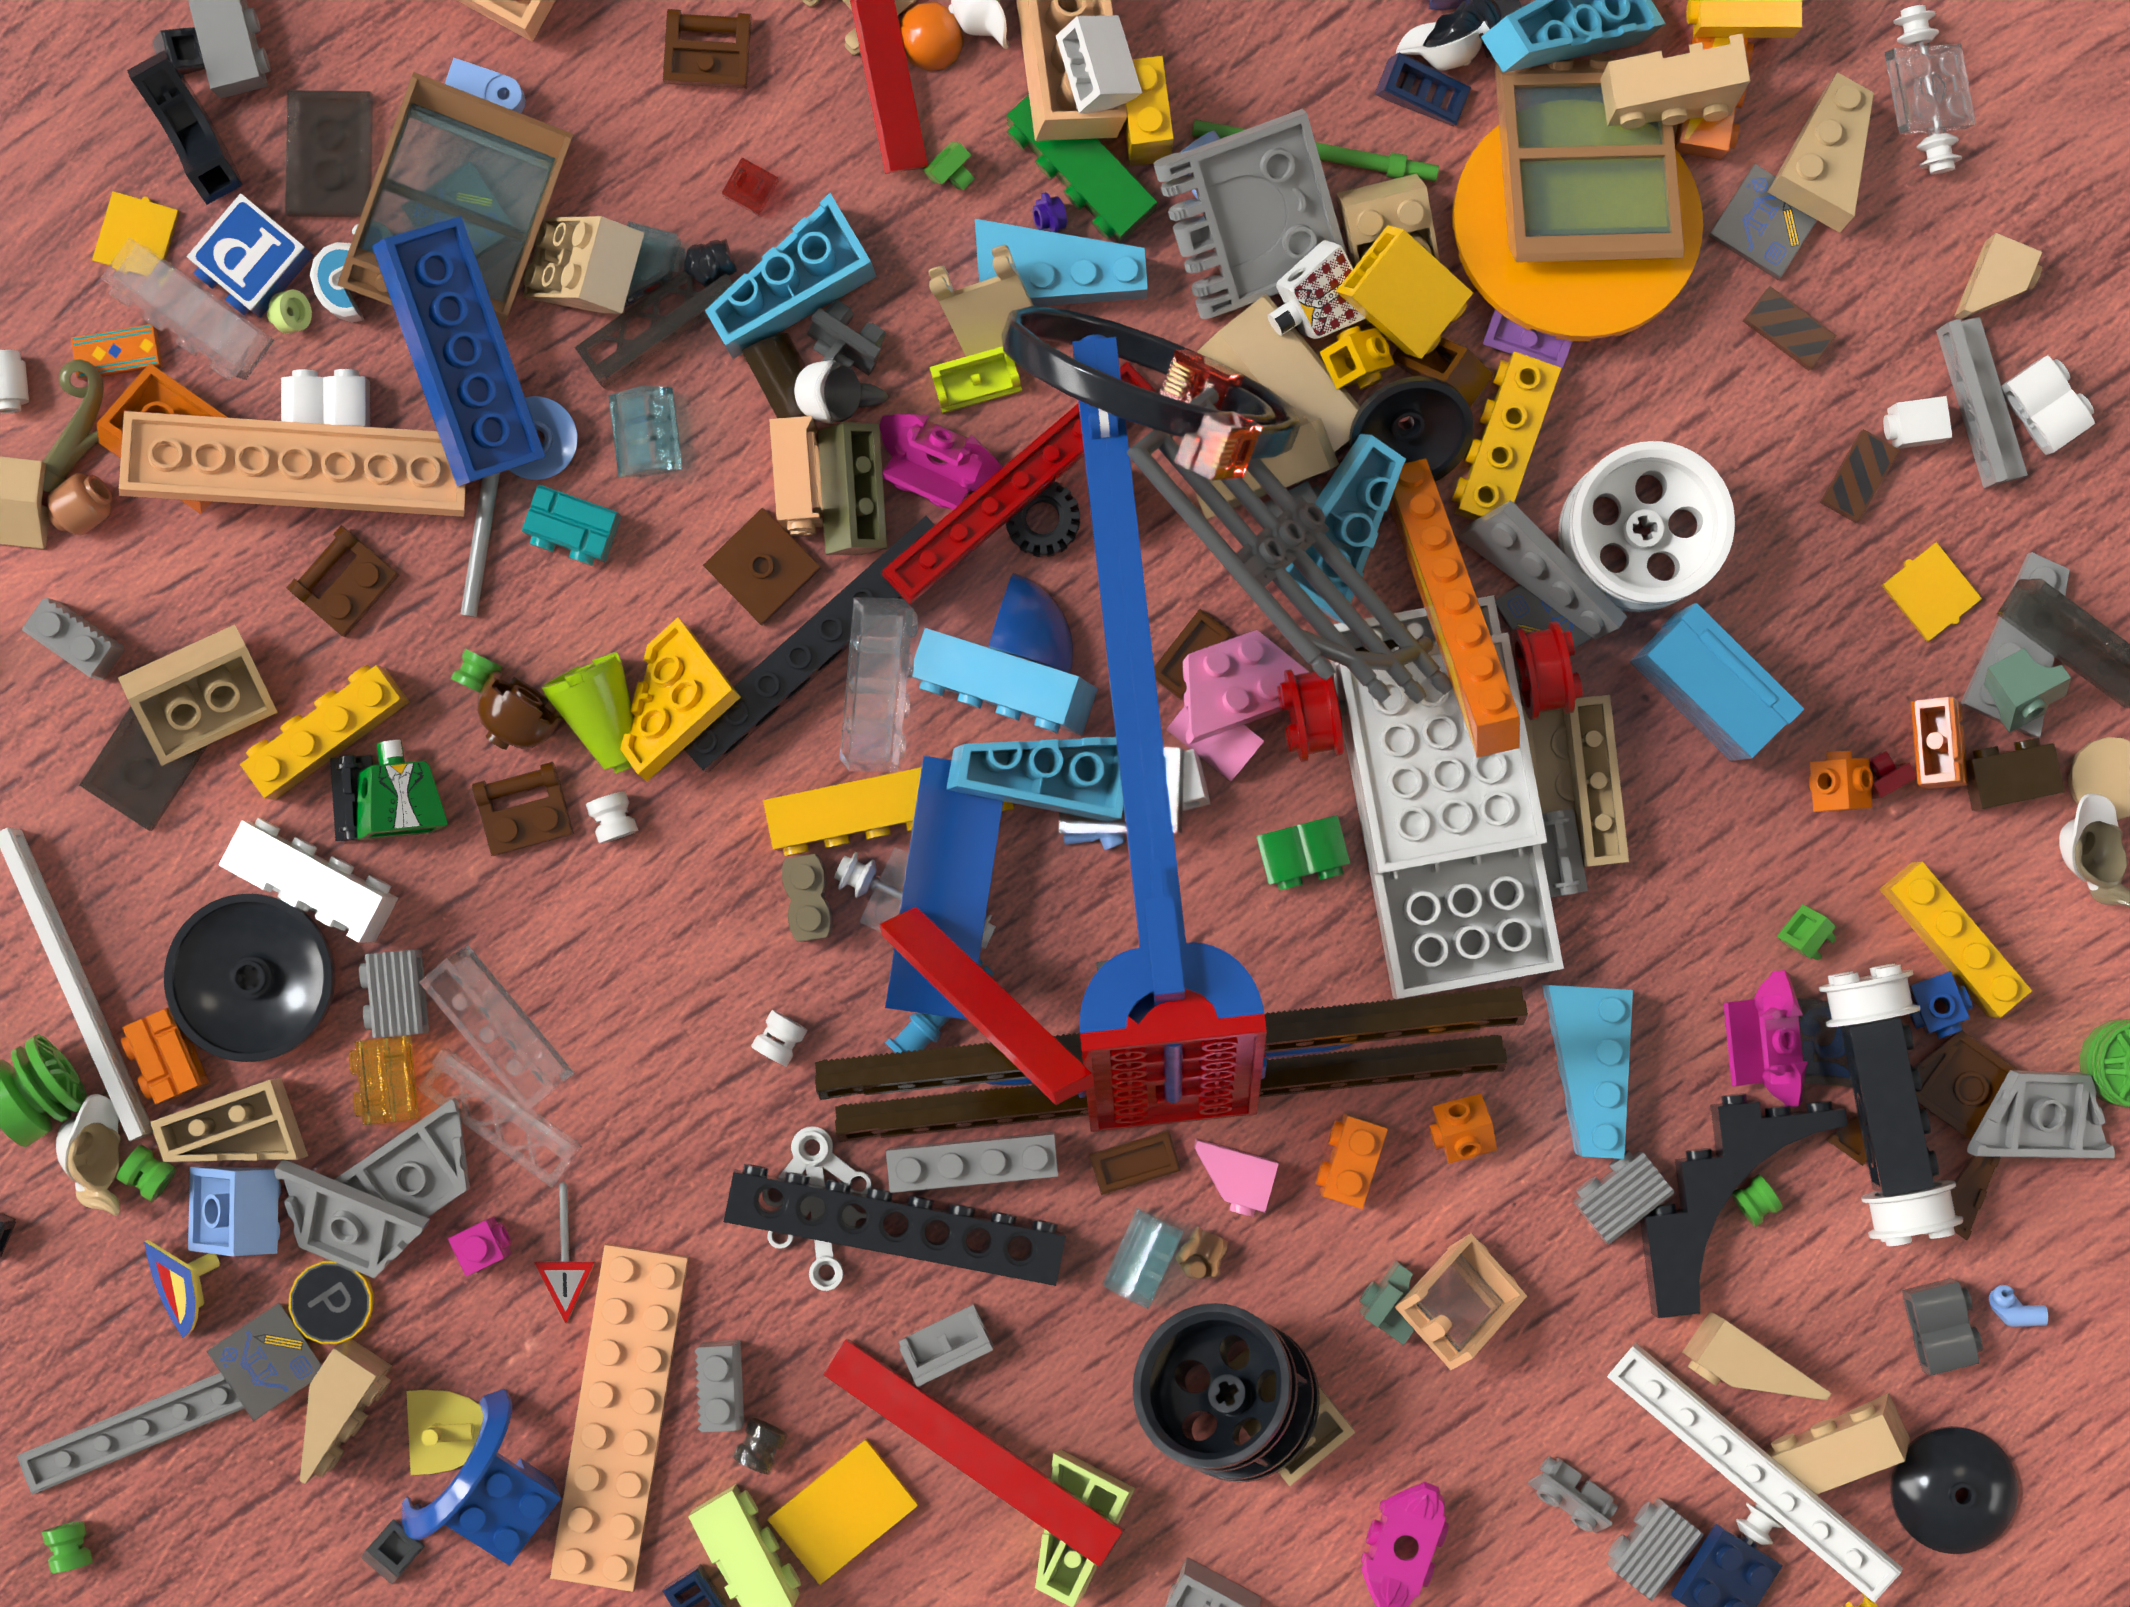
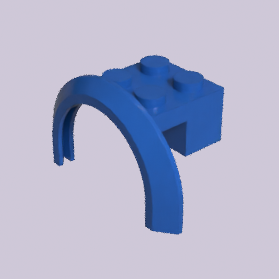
[402,1389,561,1566]

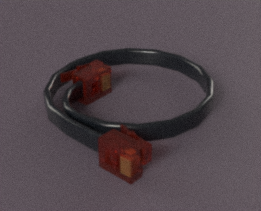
[1001,306,1301,481]

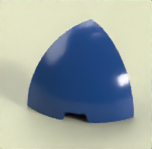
[989,573,1073,674]

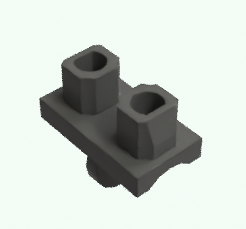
[807,300,886,376]

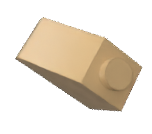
[1954,233,2042,320]

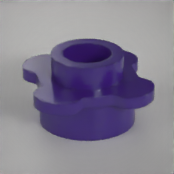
[1033,192,1067,232]

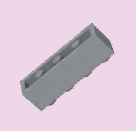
[188,0,271,99]
[886,1132,1058,1193]

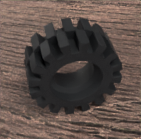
[1006,481,1080,557]

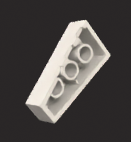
[219,818,398,943]

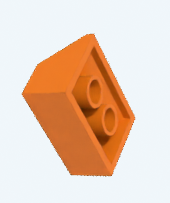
[96,363,228,514]

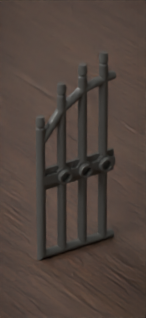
[1127,388,1453,704]

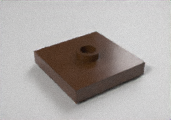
[703,507,821,626]

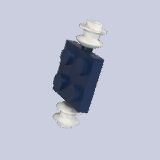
[1671,1503,1783,1607]

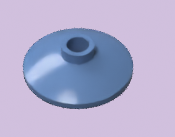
[509,396,578,480]

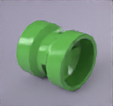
[116,1145,177,1203]
[42,1520,93,1574]

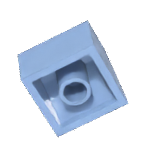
[188,1166,281,1256]

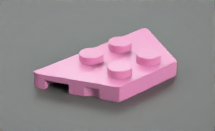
[1183,630,1309,745]

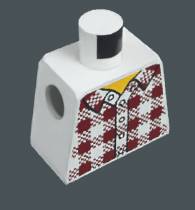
[1267,240,1365,339]

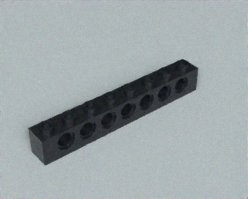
[684,516,935,773]
[723,1164,1066,1286]

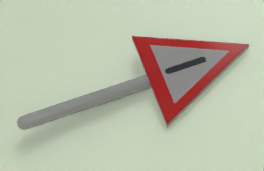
[534,1182,596,1324]

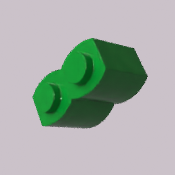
[1256,815,1350,891]

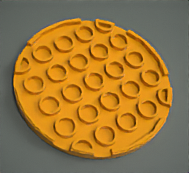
[1452,100,1703,341]

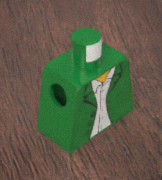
[357,740,448,840]

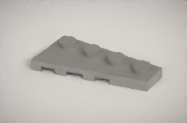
[1457,500,1627,640]
[1961,552,2070,738]

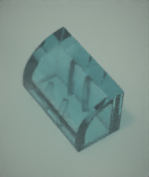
[608,386,683,478]
[1102,1208,1184,1309]

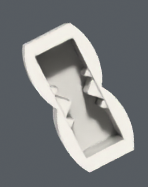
[2001,355,2095,455]
[281,369,370,427]

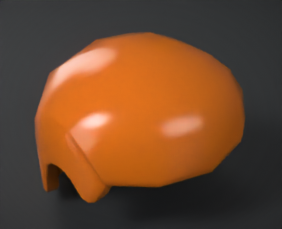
[900,2,963,71]

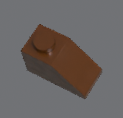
[1392,337,1493,408]

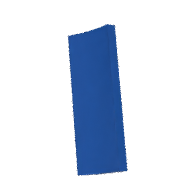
[372,216,545,487]
[885,755,1003,1020]

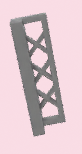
[1936,316,2028,489]

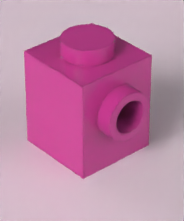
[448,1216,512,1276]

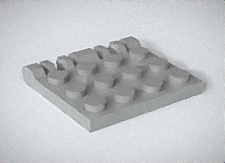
[1153,109,1348,319]

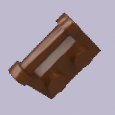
[663,9,752,89]
[286,525,399,637]
[472,761,574,856]

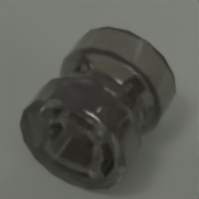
[732,1417,788,1475]

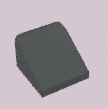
[361,1519,425,1584]

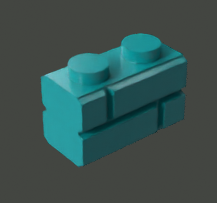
[522,485,622,566]

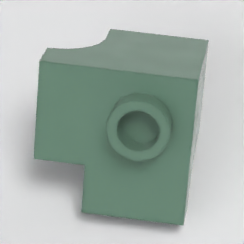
[1984,648,2071,733]
[1359,1261,1428,1345]

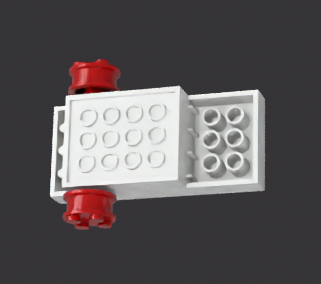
[1277,595,1583,999]

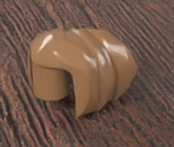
[1176,1227,1228,1279]

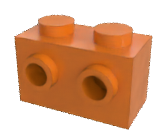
[1315,1113,1388,1209]

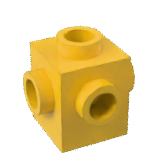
[1320,326,1395,390]

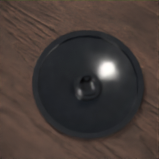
[164,894,335,1062]

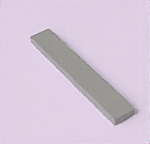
[17,1373,244,1495]

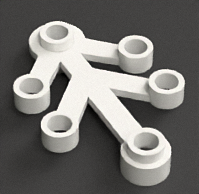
[763,1126,872,1291]

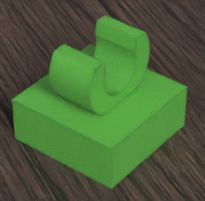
[922,142,975,190]
[1776,904,1836,960]

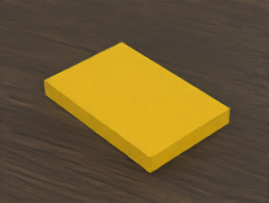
[767,1438,919,1585]

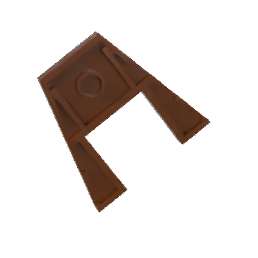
[1826,1031,2017,1240]

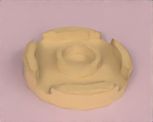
[2068,737,2130,820]

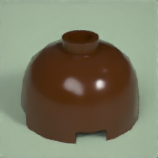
[477,671,563,750]

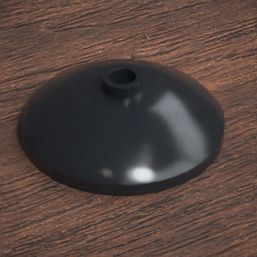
[1349,376,1474,482]
[1890,1426,2018,1554]

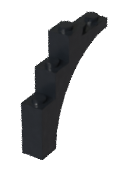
[1640,1093,1848,1318]

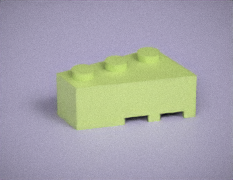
[1035,1450,1135,1607]
[688,1484,801,1607]

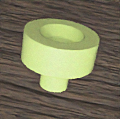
[267,289,312,334]

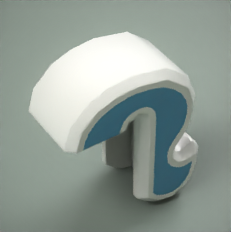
[310,220,394,323]

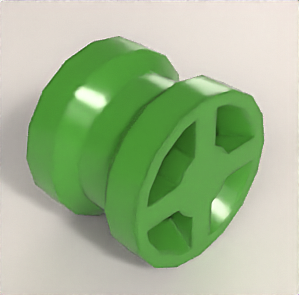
[450,649,503,693]
[1731,1174,1783,1228]

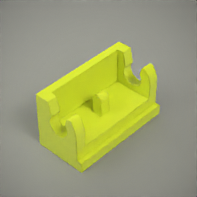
[930,346,1022,414]

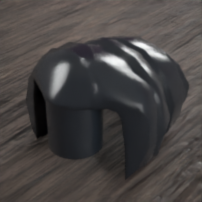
[684,239,737,288]

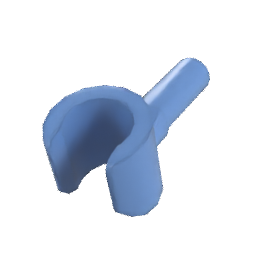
[1064,824,1125,851]

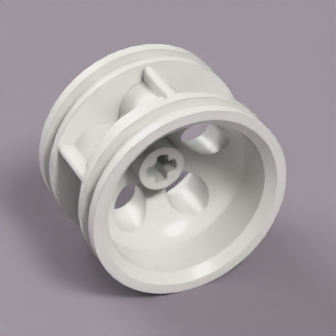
[1558,441,1735,612]

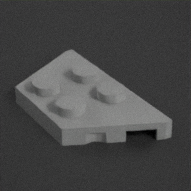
[1967,1070,2115,1159]
[334,1098,470,1218]
[275,1159,430,1278]

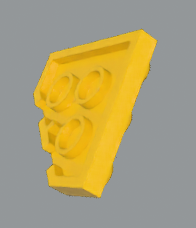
[620,617,741,782]

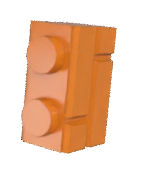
[1911,697,1968,789]
[121,1007,210,1105]

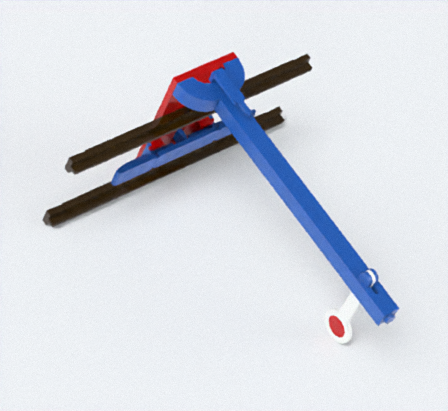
[815,335,1528,1142]

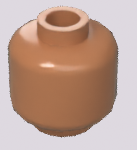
[48,473,112,536]

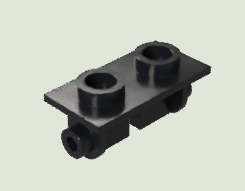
[330,755,373,841]

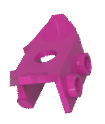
[879,414,1004,510]
[1723,970,1808,1107]
[1361,1482,1449,1607]

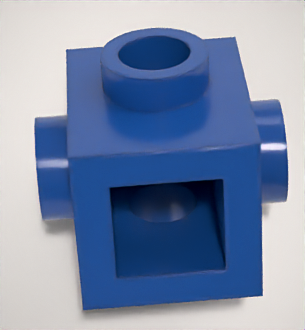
[1909,971,1973,1039]

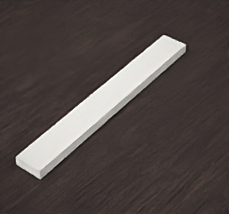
[0,828,153,1141]
[1607,1342,1903,1602]

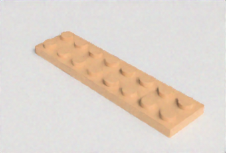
[119,411,465,517]
[550,1244,689,1592]

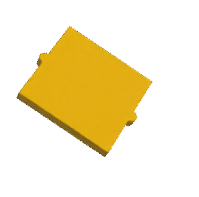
[92,191,180,280]
[1881,542,1982,642]

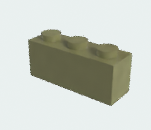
[818,422,887,555]

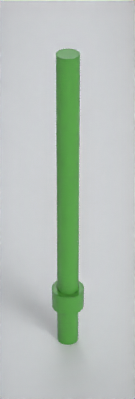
[1192,119,1439,182]

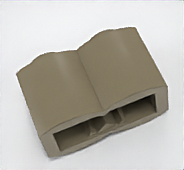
[782,854,833,942]

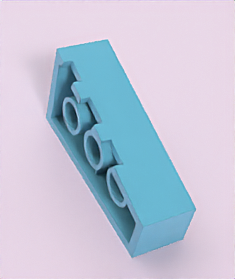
[1481,0,1666,73]
[1542,984,1633,1159]

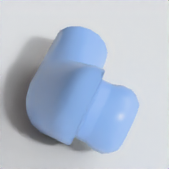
[1989,1285,2048,1327]

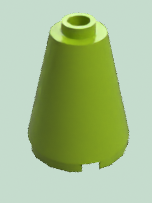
[542,652,634,773]

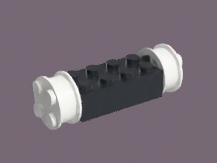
[1819,963,1963,1246]

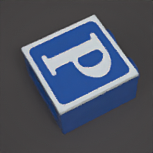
[187,193,314,318]

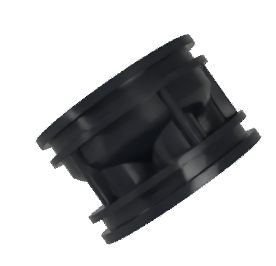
[1133,1303,1320,1483]

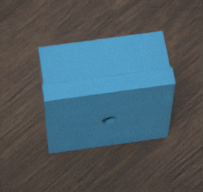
[1629,603,1804,761]

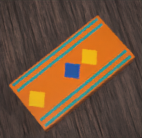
[71,324,163,381]

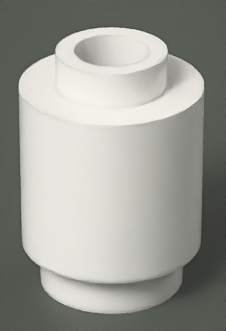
[0,350,29,413]

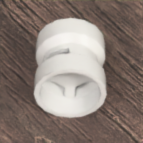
[586,791,639,844]
[751,1010,808,1067]

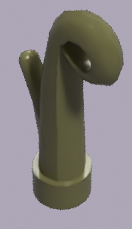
[42,359,104,493]

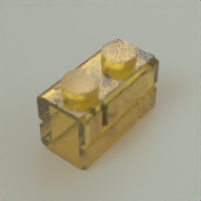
[349,1035,419,1125]

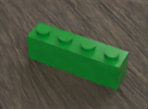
[1006,94,1157,244]

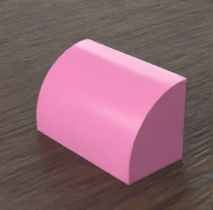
[1166,706,1264,782]

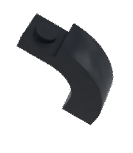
[127,50,243,205]

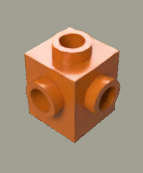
[1809,751,1873,812]
[1429,1093,1497,1164]

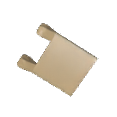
[929,245,1034,357]

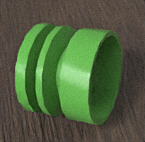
[2079,1019,2130,1108]
[0,1034,88,1148]

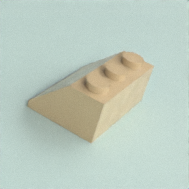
[118,624,278,766]

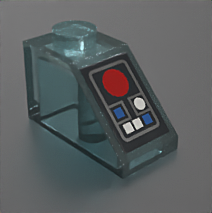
[624,222,685,308]

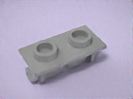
[1541,809,1588,897]
[1527,1456,1618,1533]

